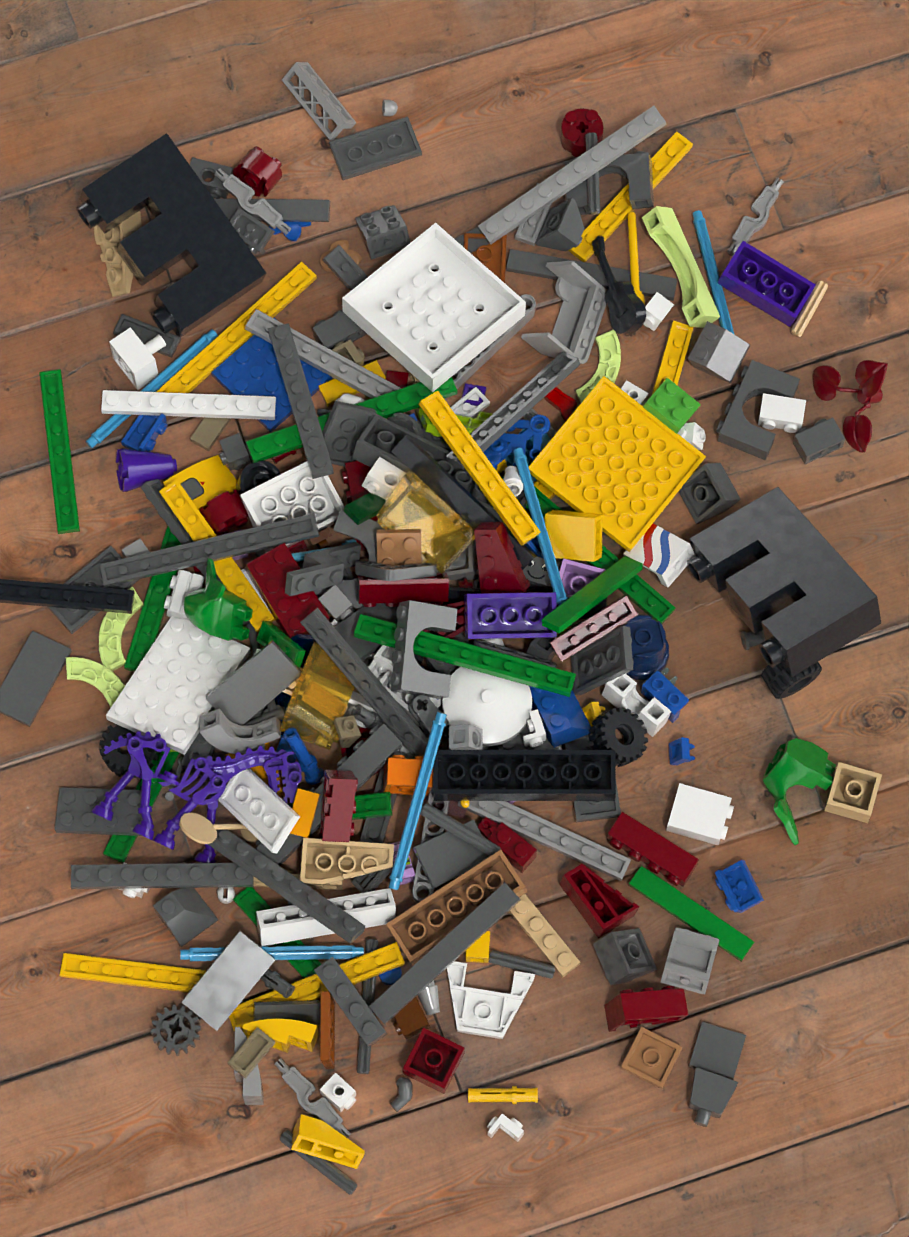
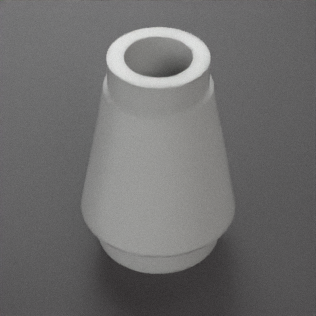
[418,980,440,1016]

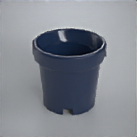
[625,615,669,680]

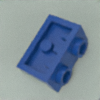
[641,671,689,723]

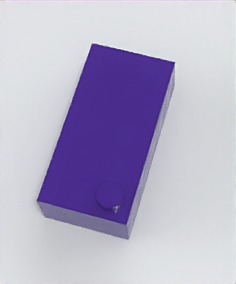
[717,241,816,327]
[464,592,557,639]

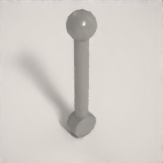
[165,757,184,801]

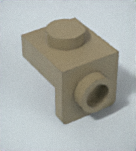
[332,339,365,366]
[333,715,361,748]

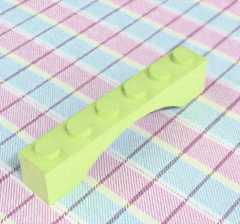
[642,206,720,328]

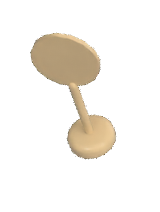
[179,813,258,844]

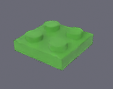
[643,378,701,434]

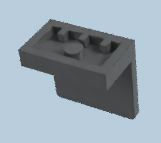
[355,205,410,260]

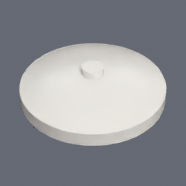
[442,667,532,746]

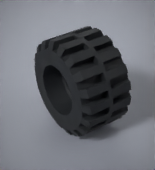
[761,662,822,699]

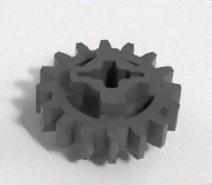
[151,1005,201,1056]

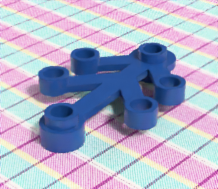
[494,415,551,474]

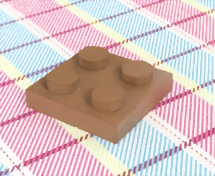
[377,529,422,566]
[621,1027,683,1089]

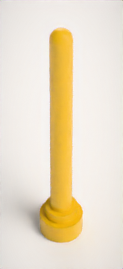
[627,211,645,305]

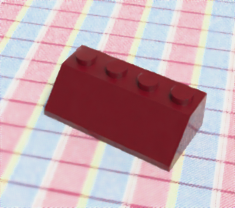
[358,572,449,607]

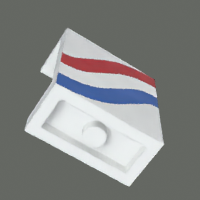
[624,524,695,588]

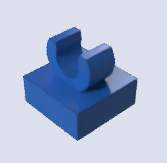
[669,737,695,766]

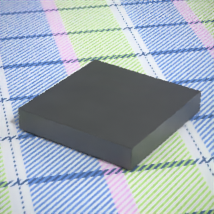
[689,1022,746,1080]

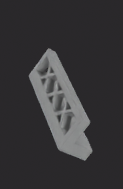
[282,62,356,140]

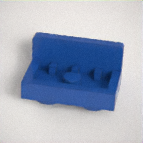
[121,414,168,452]
[715,860,764,913]

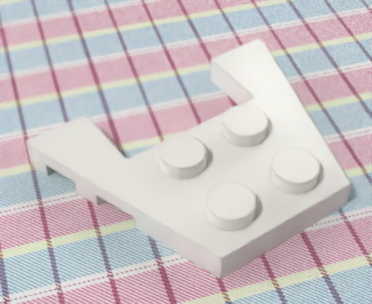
[447,961,535,1039]

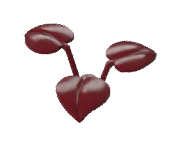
[813,360,888,453]

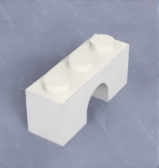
[602,674,671,737]

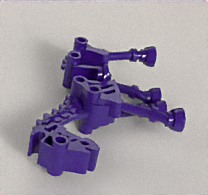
[91,731,302,863]

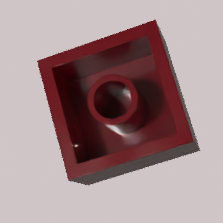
[403,1028,465,1094]

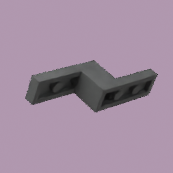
[285,542,361,596]

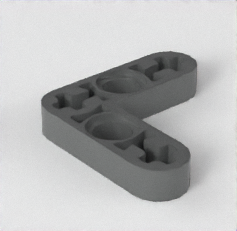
[355,561,437,581]

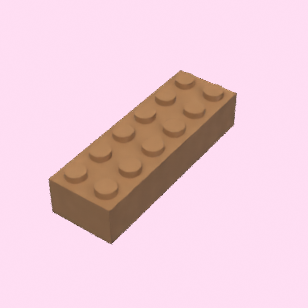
[386,850,528,966]

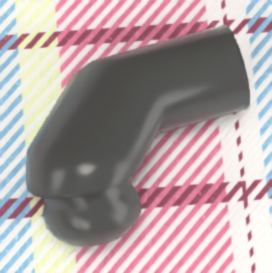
[390,1077,413,1112]

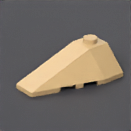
[94,211,142,297]
[300,838,394,885]

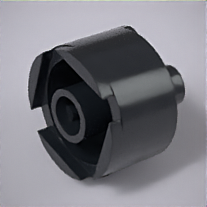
[236,461,281,495]

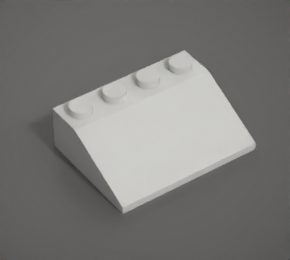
[240,462,345,553]

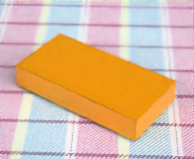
[290,789,321,838]

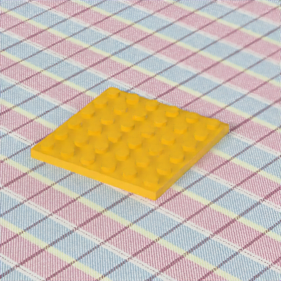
[529,376,706,553]

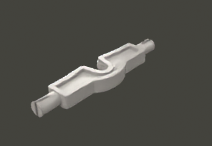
[214,168,291,235]
[727,178,784,256]
[274,1058,351,1138]

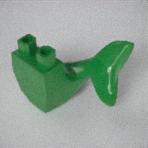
[184,558,253,641]
[763,738,836,846]

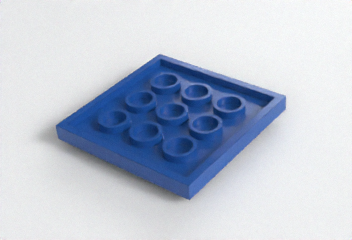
[211,318,333,433]

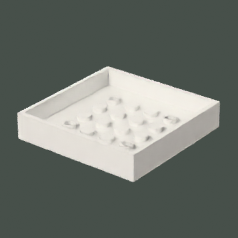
[342,223,526,392]

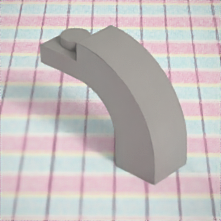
[200,708,281,755]

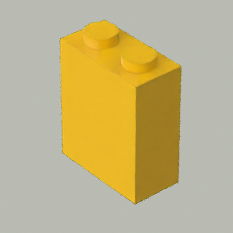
[544,510,603,562]

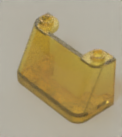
[377,470,475,574]
[280,641,356,750]

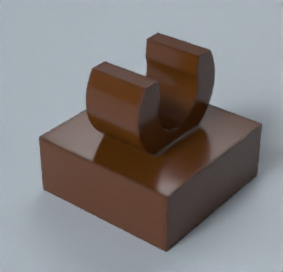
[307,528,332,549]

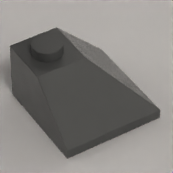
[535,198,585,251]
[153,888,218,947]

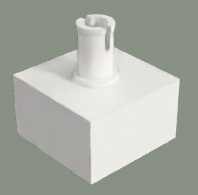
[109,327,166,390]

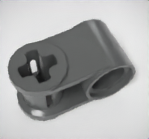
[408,695,449,736]

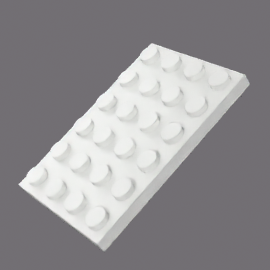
[106,616,251,755]

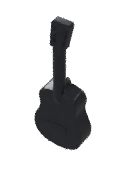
[592,236,646,334]

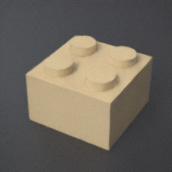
[824,762,882,823]

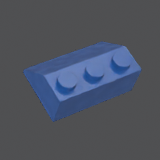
[529,686,591,748]

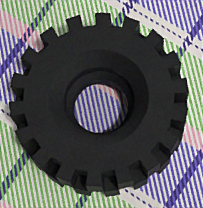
[589,707,648,767]
[99,724,158,778]

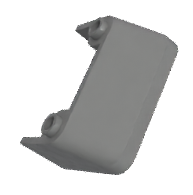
[521,261,607,364]

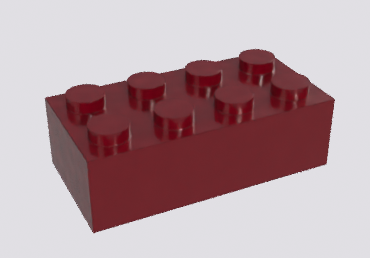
[245,543,330,642]

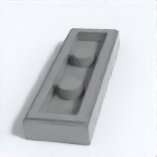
[515,183,552,246]

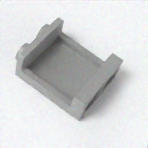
[660,927,719,995]

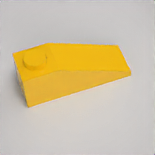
[291,1114,365,1169]

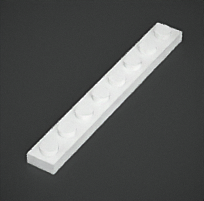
[101,390,276,420]

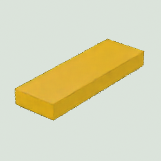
[319,360,386,406]

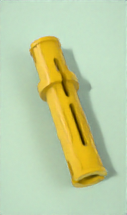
[468,1086,538,1104]

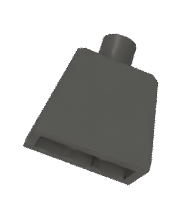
[689,1067,738,1127]

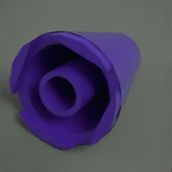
[116,449,177,492]

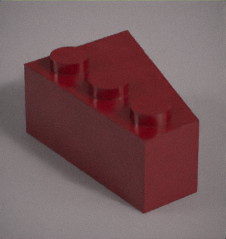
[559,864,639,939]
[604,986,689,1032]

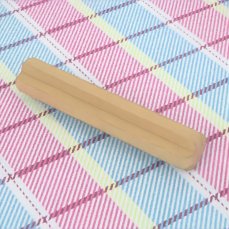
[791,281,828,337]

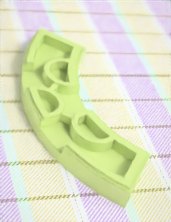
[575,329,621,403]
[99,586,143,672]
[66,657,125,708]

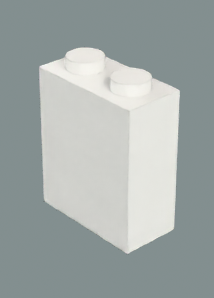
[666,783,734,845]

